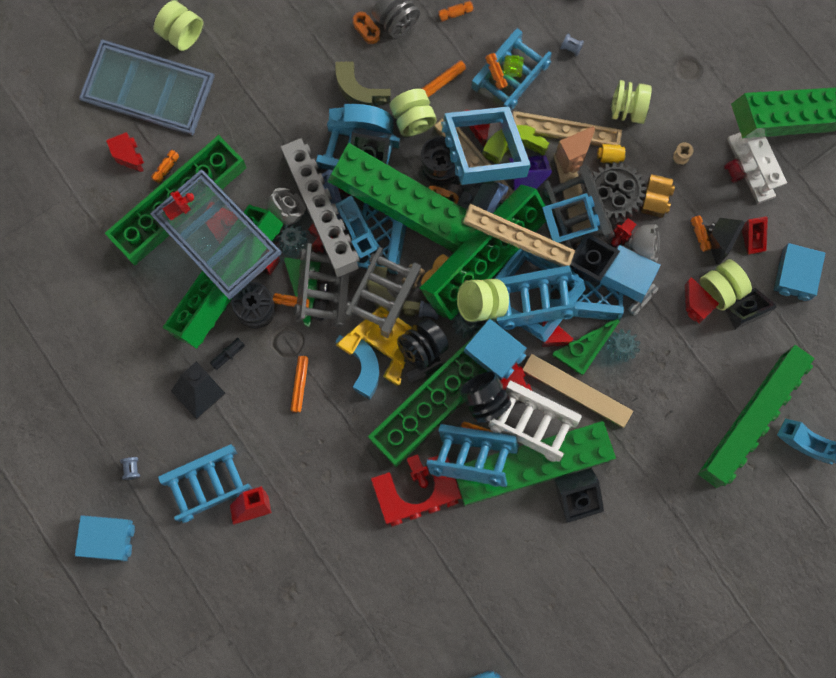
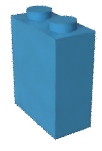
[774,243,825,301]
[600,245,661,303]
[464,319,527,381]
[75,516,135,561]

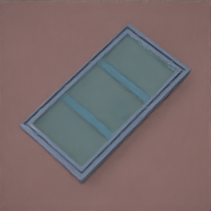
[79,39,215,135]
[150,170,282,300]

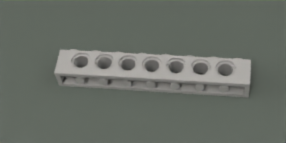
[281,138,360,277]

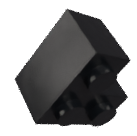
[453,175,500,211]

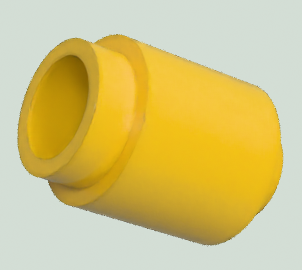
[597,144,625,163]

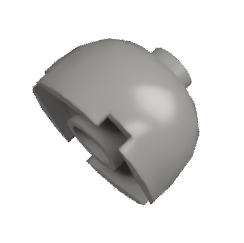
[267,188,306,226]
[629,224,660,262]

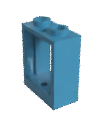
[542,193,600,243]

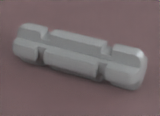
[628,283,658,316]

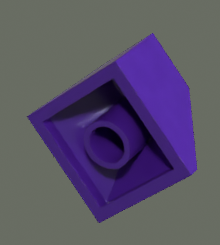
[509,155,552,191]

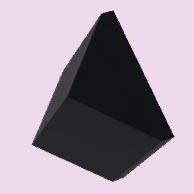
[570,234,620,283]
[725,288,777,330]

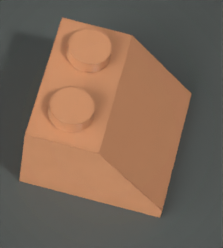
[555,126,595,174]

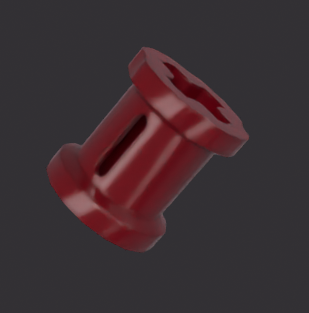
[724,158,747,183]

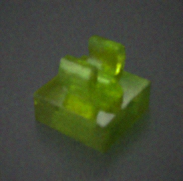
[503,55,524,77]

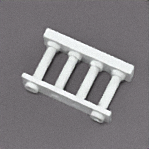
[727,133,787,204]
[488,381,582,462]

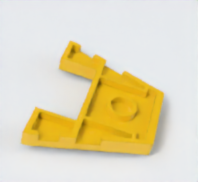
[336,306,412,386]

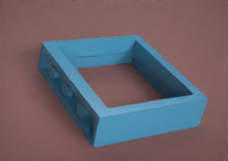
[441,107,530,185]
[495,249,586,342]

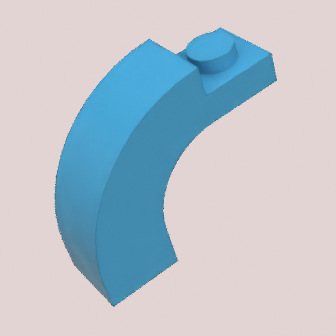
[329,104,393,134]
[335,195,378,258]
[336,335,380,399]
[777,418,836,465]

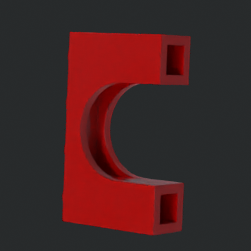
[371,455,462,527]

